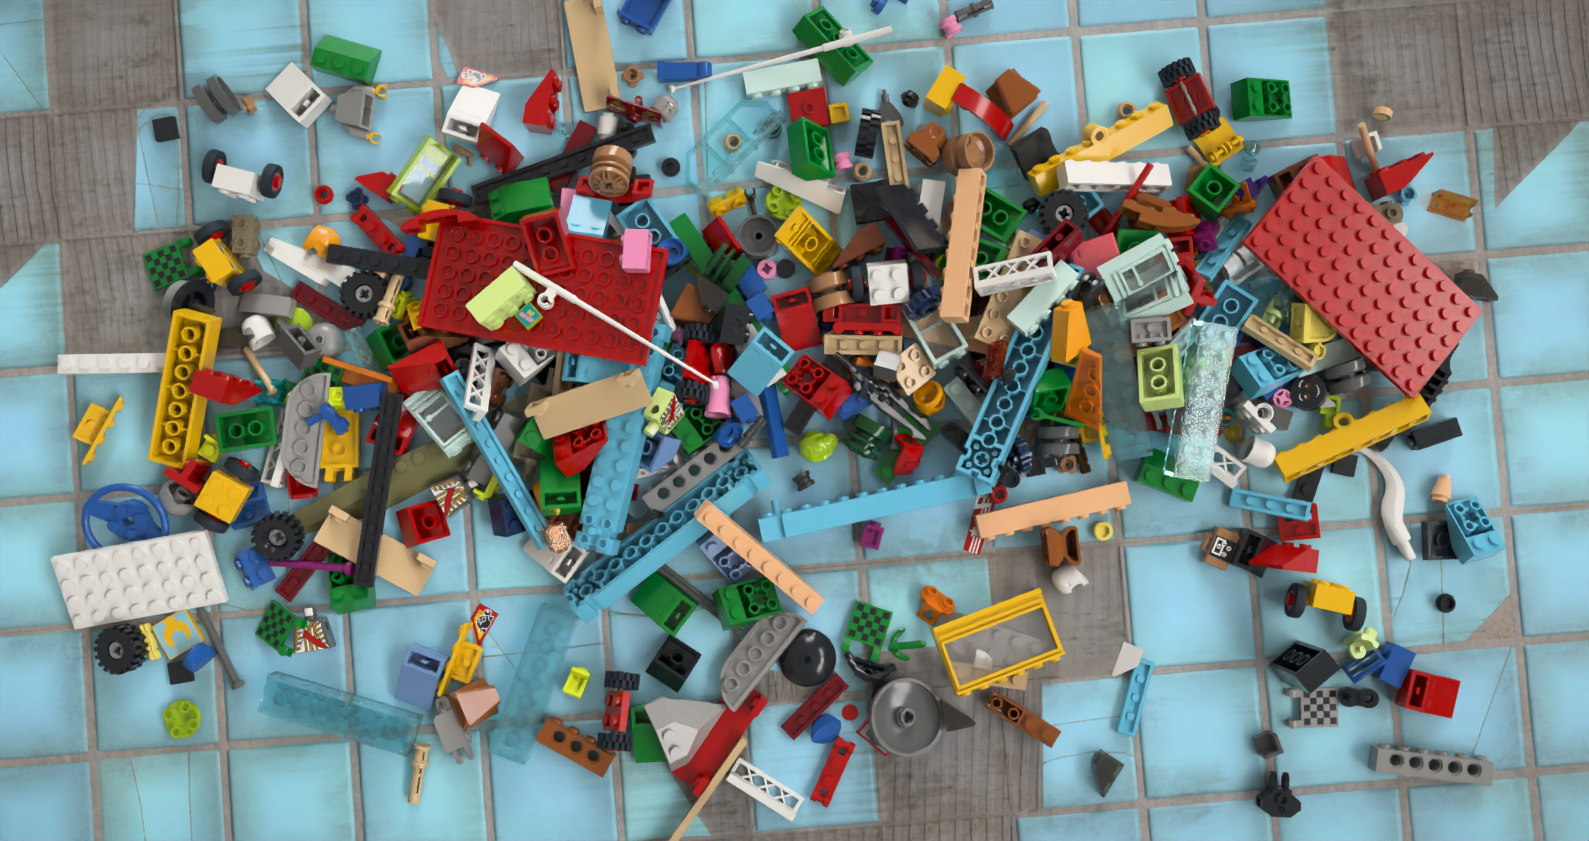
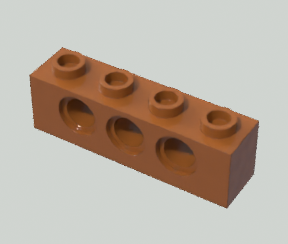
[535,716,617,778]

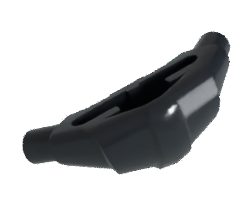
[844,651,896,682]

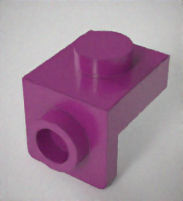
[1194,220,1220,252]
[884,246,909,263]
[859,520,885,550]

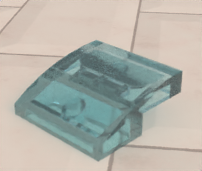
[984,148,1020,189]
[1274,284,1304,329]
[344,326,377,368]

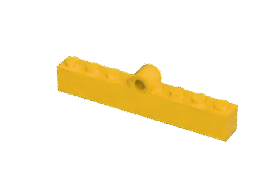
[1027,101,1174,197]
[1273,393,1432,484]

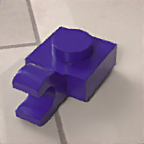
[1235,175,1270,201]

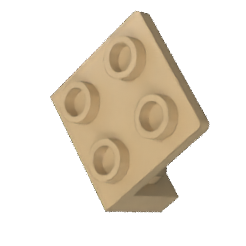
[895,343,937,396]

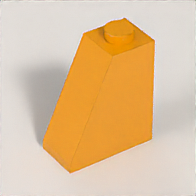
[1051,299,1091,363]

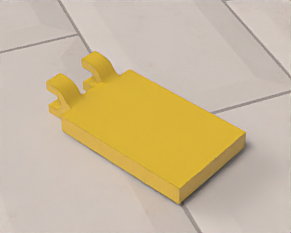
[320,410,361,483]

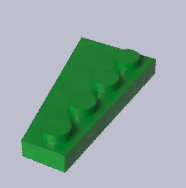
[875,403,940,485]

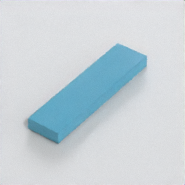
[1195,216,1252,282]
[1228,488,1311,522]
[1115,659,1155,737]

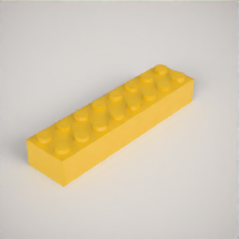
[148,308,222,470]

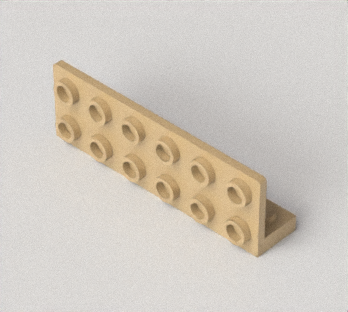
[564,0,621,113]
[967,229,1043,352]
[524,367,653,439]
[314,505,437,596]

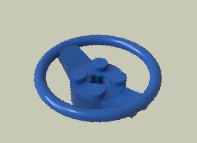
[81,483,170,549]

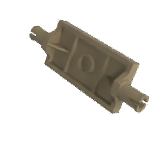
[512,367,554,482]

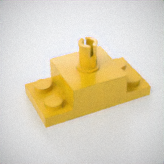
[774,205,843,277]

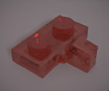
[975,339,1008,381]

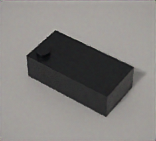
[1268,640,1341,694]

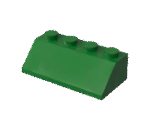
[792,6,874,87]

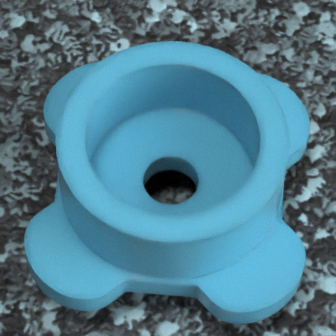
[1394,184,1418,206]

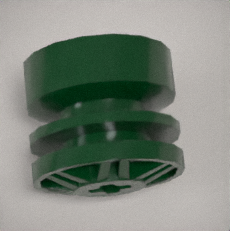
[702,242,753,295]
[841,413,892,461]

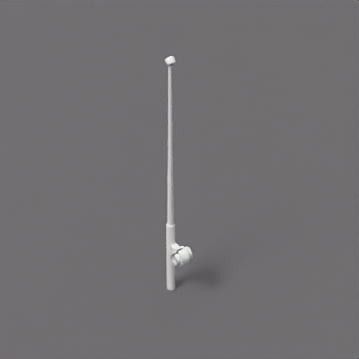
[668,26,893,93]
[512,261,719,389]

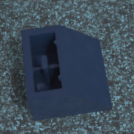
[487,490,534,537]

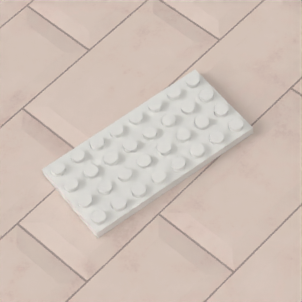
[51,529,229,629]

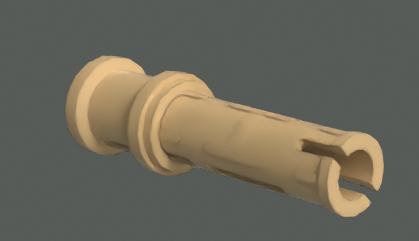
[372,274,404,327]
[407,743,431,804]

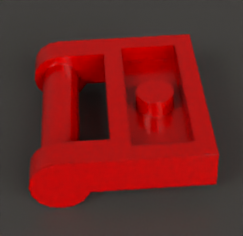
[1277,503,1321,542]

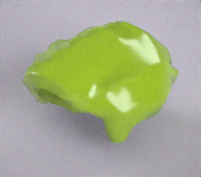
[799,430,838,463]

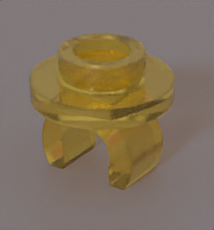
[1225,424,1245,444]

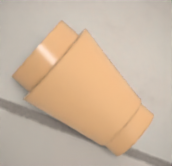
[1430,475,1451,504]

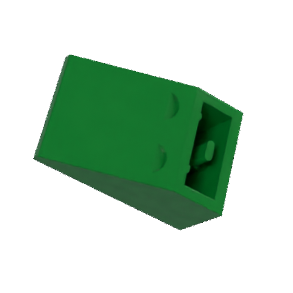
[1230,77,1292,122]
[670,405,732,456]
[540,459,582,516]
[328,553,376,615]
[630,571,699,637]
[712,577,783,631]
[631,704,667,763]

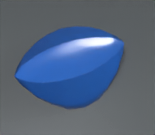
[658,237,690,266]
[711,415,743,447]
[183,642,218,673]
[811,714,841,744]

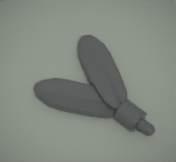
[878,89,904,130]

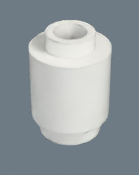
[597,112,618,140]

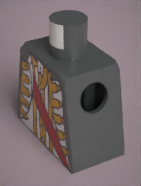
[429,475,480,518]
[293,607,336,654]

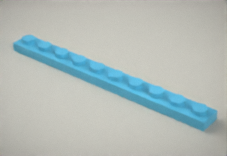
[439,370,556,550]

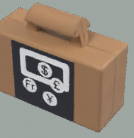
[1200,526,1240,571]

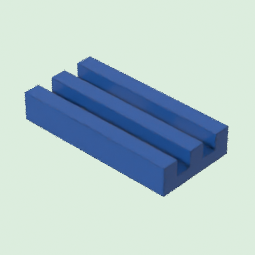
[1341,649,1387,684]

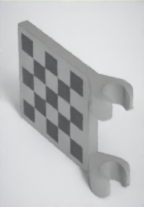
[1285,687,1339,729]

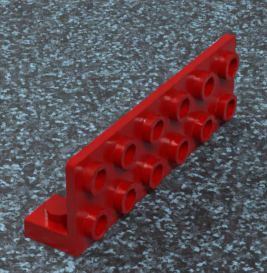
[669,688,768,797]

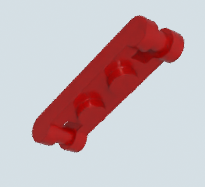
[350,203,406,255]
[833,322,903,336]
[809,736,856,808]

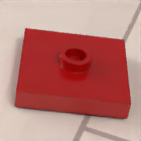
[787,87,831,127]

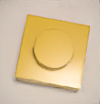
[828,102,850,125]

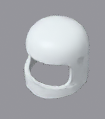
[241,315,276,351]
[1238,435,1276,468]
[1052,562,1089,594]

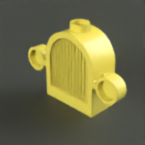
[1290,302,1337,359]

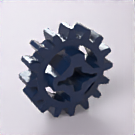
[903,285,942,321]
[1007,433,1032,475]

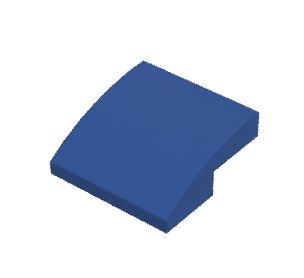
[231,481,271,531]

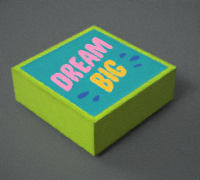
[515,302,543,330]

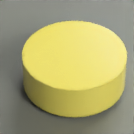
[1092,521,1113,541]

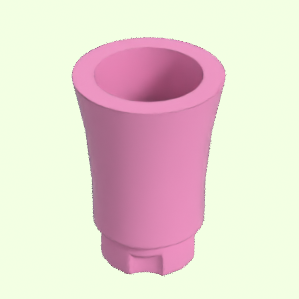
[704,375,731,419]

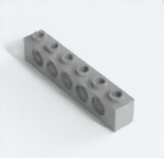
[642,437,743,511]
[1368,743,1494,786]

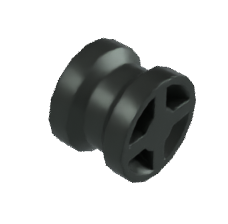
[792,470,815,492]

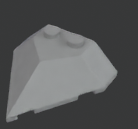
[643,697,727,772]

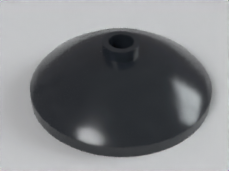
[779,629,836,687]

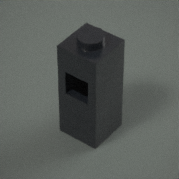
[1405,417,1463,451]

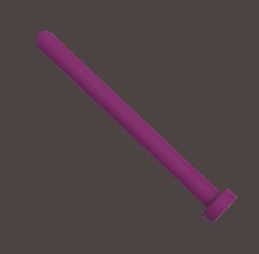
[267,558,356,576]

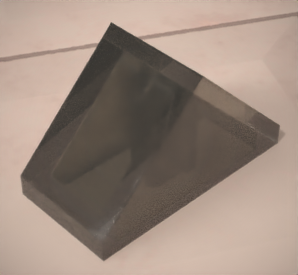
[940,699,976,732]

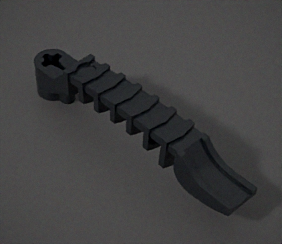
[1370,343,1459,452]

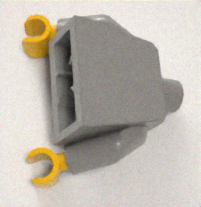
[330,85,387,145]

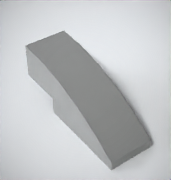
[238,293,297,320]

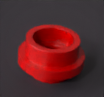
[314,185,334,205]
[988,484,1008,504]

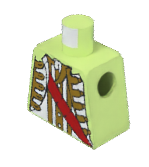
[643,387,685,438]

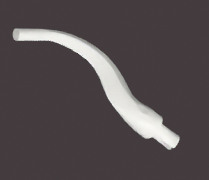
[1357,447,1416,561]

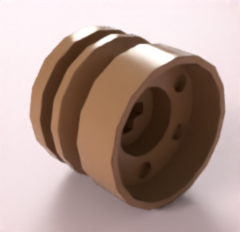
[588,145,633,197]

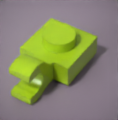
[1318,395,1341,429]

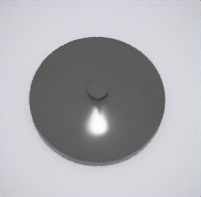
[869,678,944,757]

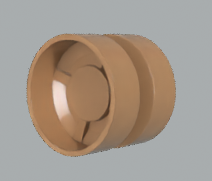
[942,131,995,176]
[807,271,854,314]

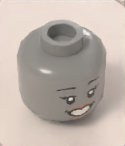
[650,94,679,123]

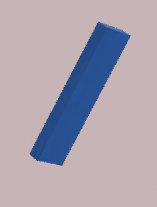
[760,383,789,459]

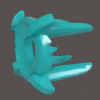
[252,377,288,409]

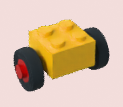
[417,188,473,259]
[192,220,263,296]
[193,457,260,534]
[1284,578,1367,632]

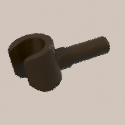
[744,187,757,215]

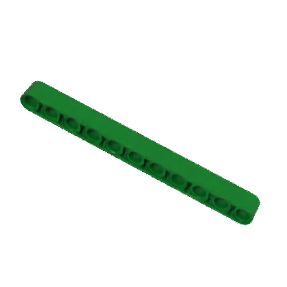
[669,212,791,397]

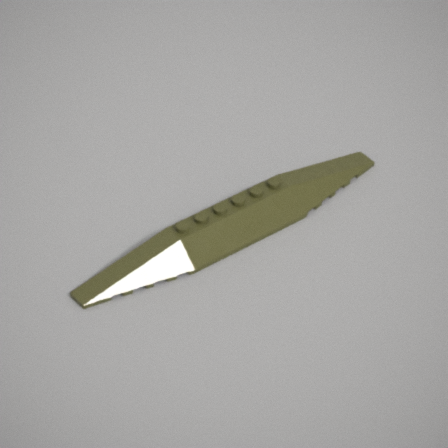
[280,394,528,537]

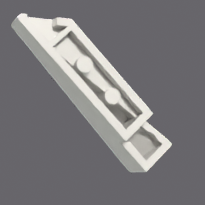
[755,160,848,214]
[263,237,357,288]

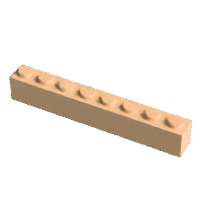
[938,168,987,323]
[973,481,1132,541]
[694,498,825,615]

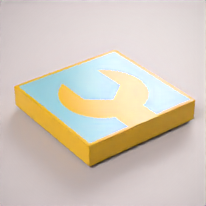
[151,609,206,660]

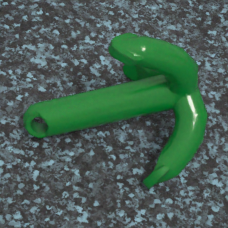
[888,628,926,661]

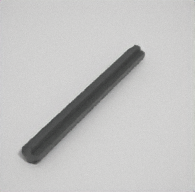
[656,564,744,635]

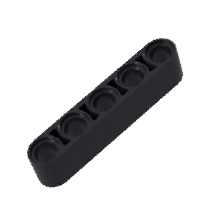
[941,422,1020,488]

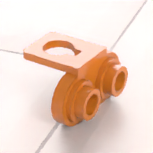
[1220,182,1257,218]
[916,586,955,625]

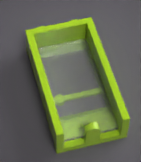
[386,134,462,215]

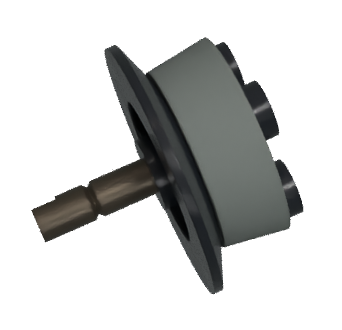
[162,279,216,320]

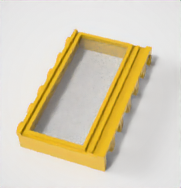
[929,588,1065,697]

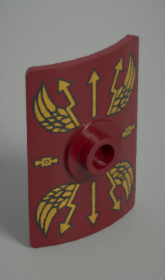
[606,95,663,129]

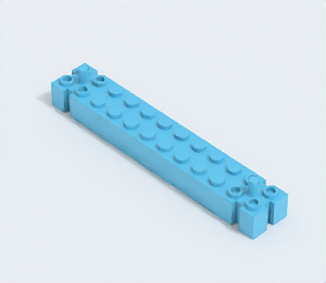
[955,263,1085,488]
[573,323,673,556]
[561,448,772,624]
[758,472,993,543]

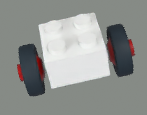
[202,149,284,204]
[848,259,926,306]

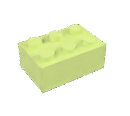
[465,266,538,331]
[1137,344,1185,412]

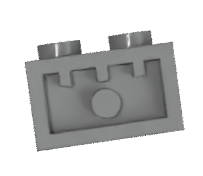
[1129,317,1172,347]

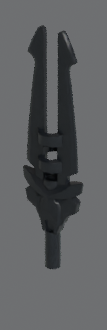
[833,351,932,441]

